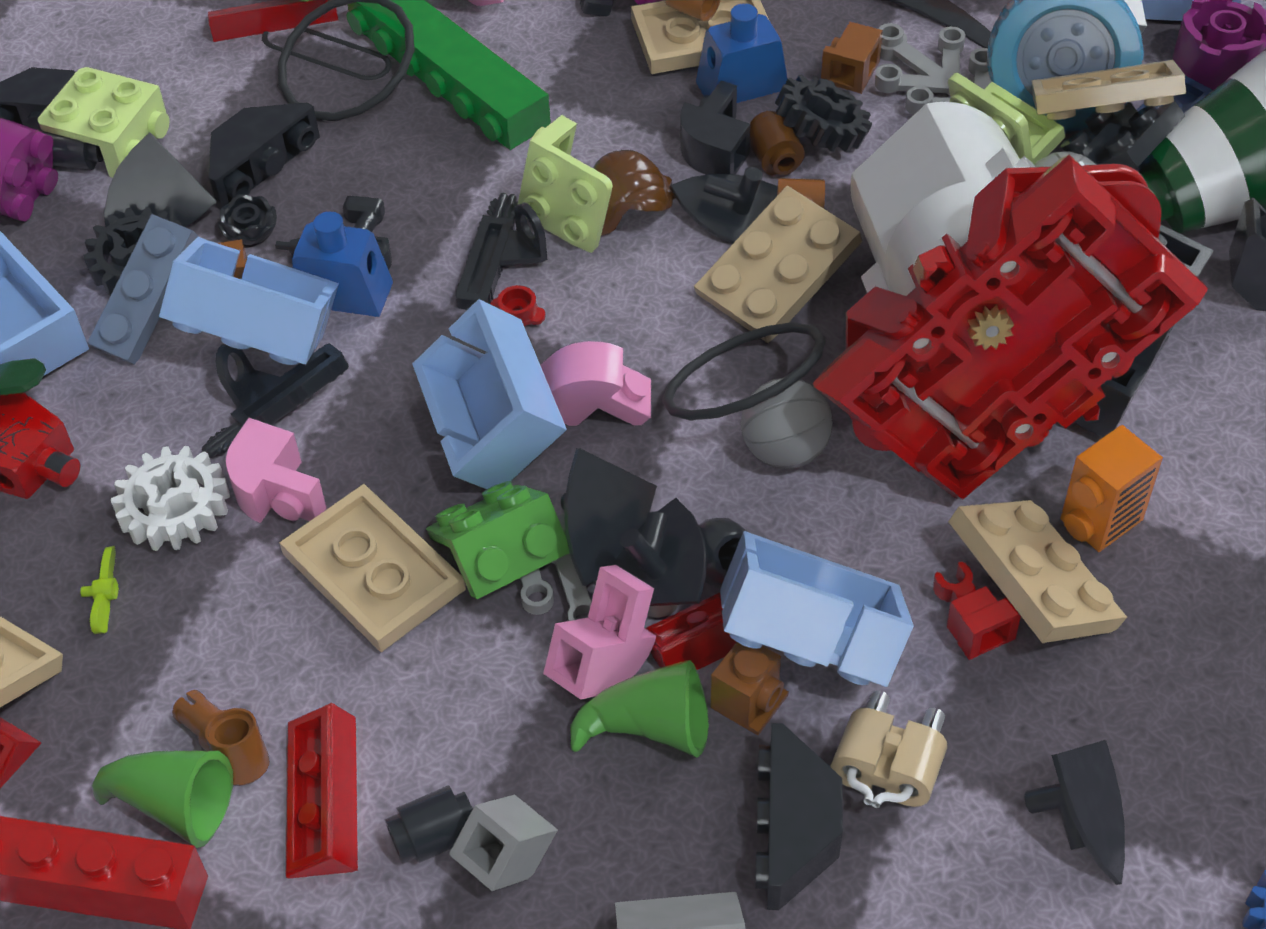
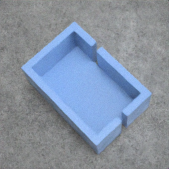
[0,231,89,376]
[159,237,339,365]
[412,299,567,489]
[720,531,914,687]

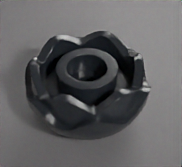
[218,194,277,246]

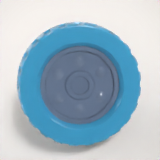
[987,0,1144,134]

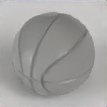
[741,378,833,469]

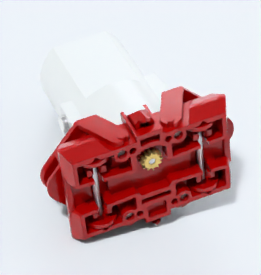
[813,102,1208,500]

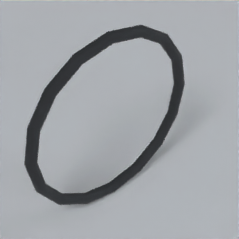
[278,0,415,121]
[662,322,826,421]

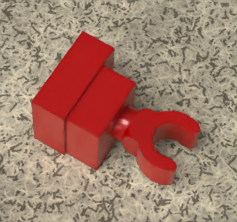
[933,562,1021,660]

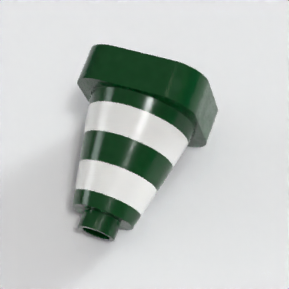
[1137,49,1266,233]

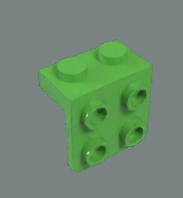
[426,481,570,599]

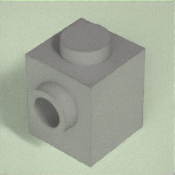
[449,795,558,891]

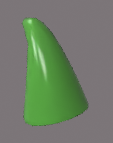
[571,660,709,758]
[92,751,233,849]

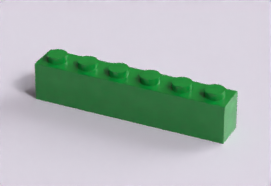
[346,0,551,150]

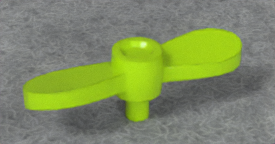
[80,546,119,634]

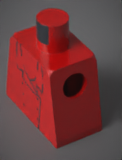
[0,393,81,499]

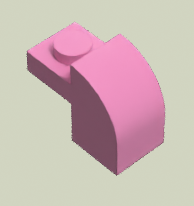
[540,341,651,426]
[226,418,326,523]
[543,565,656,700]

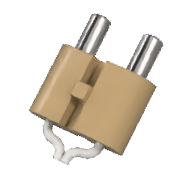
[830,691,947,808]

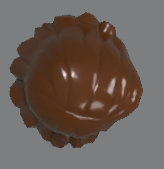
[593,150,675,236]

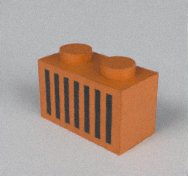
[1060,424,1163,552]

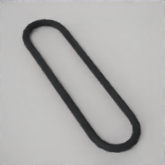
[262,27,392,80]

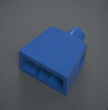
[696,3,788,103]
[292,211,393,317]

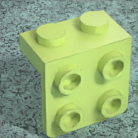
[38,67,169,178]
[948,73,1065,164]
[518,115,613,253]

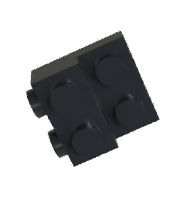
[1060,100,1185,169]

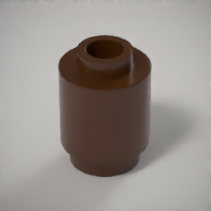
[750,111,805,176]

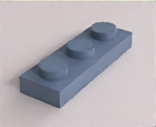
[87,214,200,365]

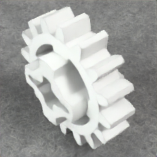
[111,446,230,551]

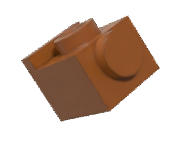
[821,22,883,94]
[711,642,789,735]

